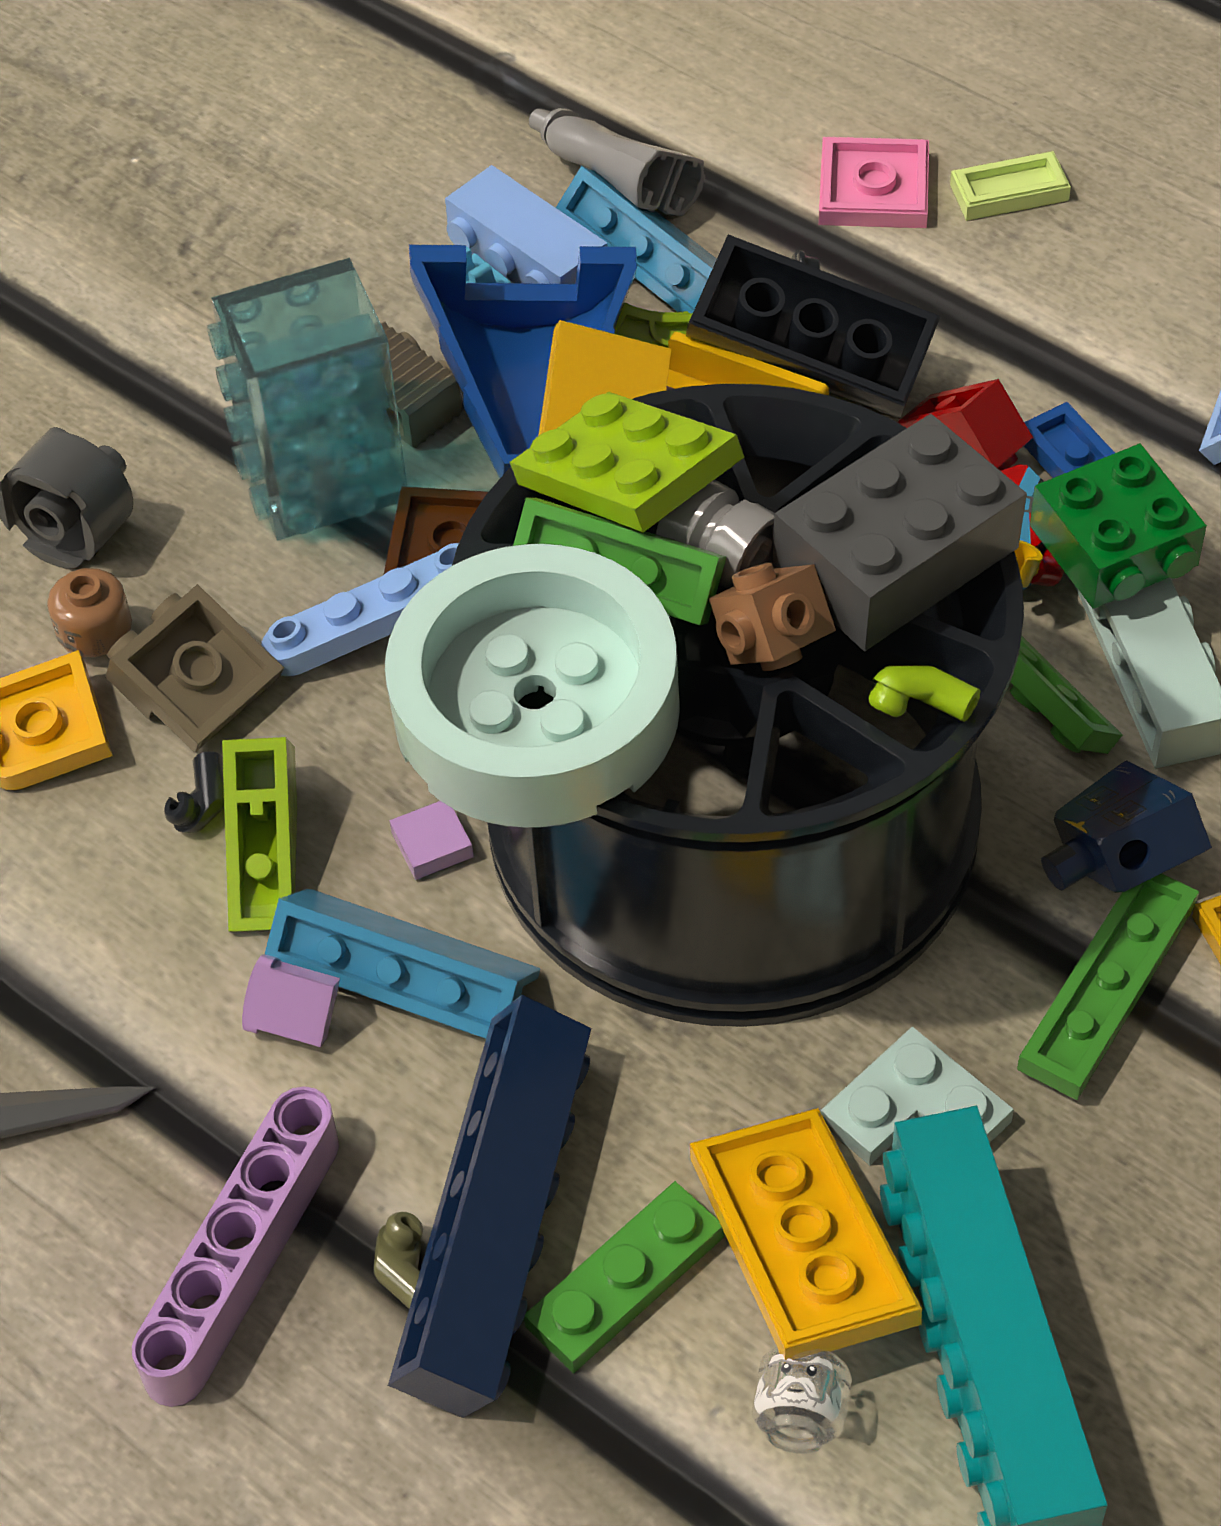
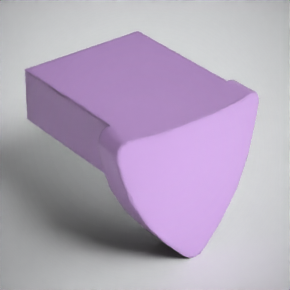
[242,954,340,1047]

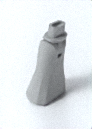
[529,108,705,216]

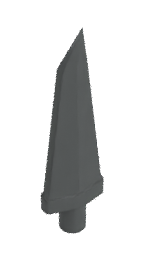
[0,1087,156,1139]

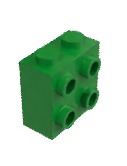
[1030,443,1207,609]

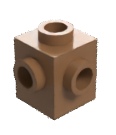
[709,563,836,671]

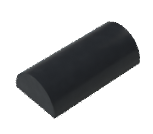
[686,234,941,419]

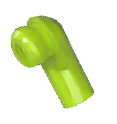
[869,666,981,722]

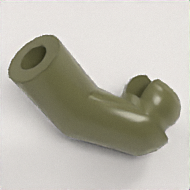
[373,1212,423,1309]

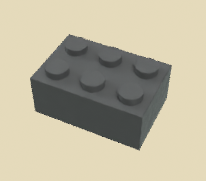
[772,413,1027,652]

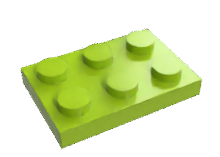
[510,392,744,532]

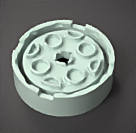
[385,544,679,828]

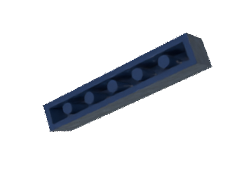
[388,995,592,1418]

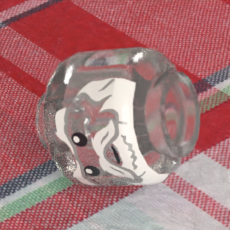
[752,1347,852,1454]

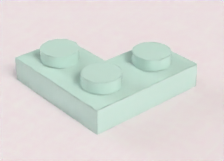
[820,1026,1014,1166]

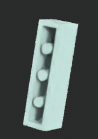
[1074,578,1221,769]

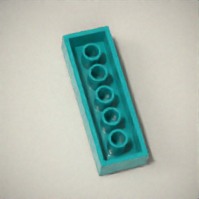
[880,1105,1108,1526]

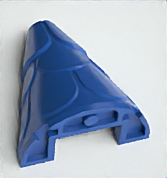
[409,244,637,478]

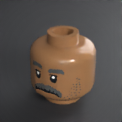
[47,568,132,657]

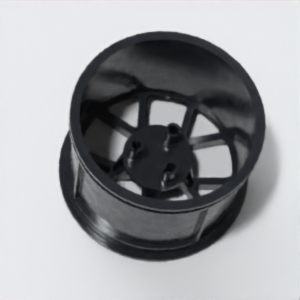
[452,384,1024,1027]

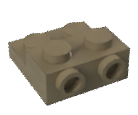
[105,584,284,753]

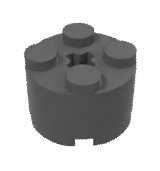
[0,427,133,569]

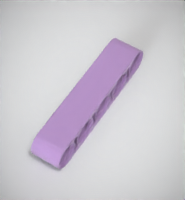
[132,1086,339,1407]

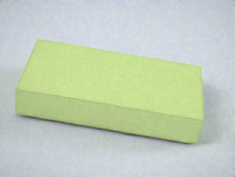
[950,151,1071,221]

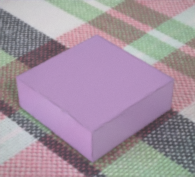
[389,801,474,880]

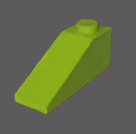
[222,737,297,932]

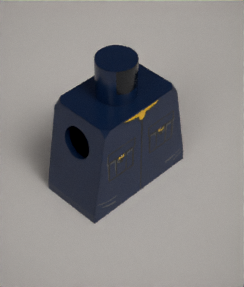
[1041,760,1212,893]

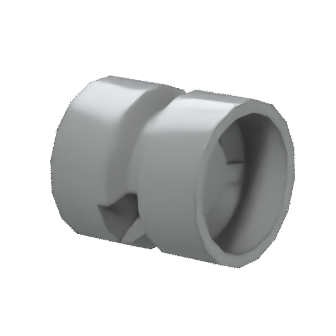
[655,480,775,590]

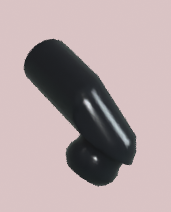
[164,751,224,833]

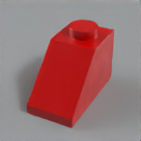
[897,379,1033,470]

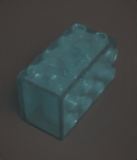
[207,257,407,541]

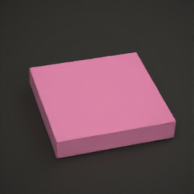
[818,137,929,228]

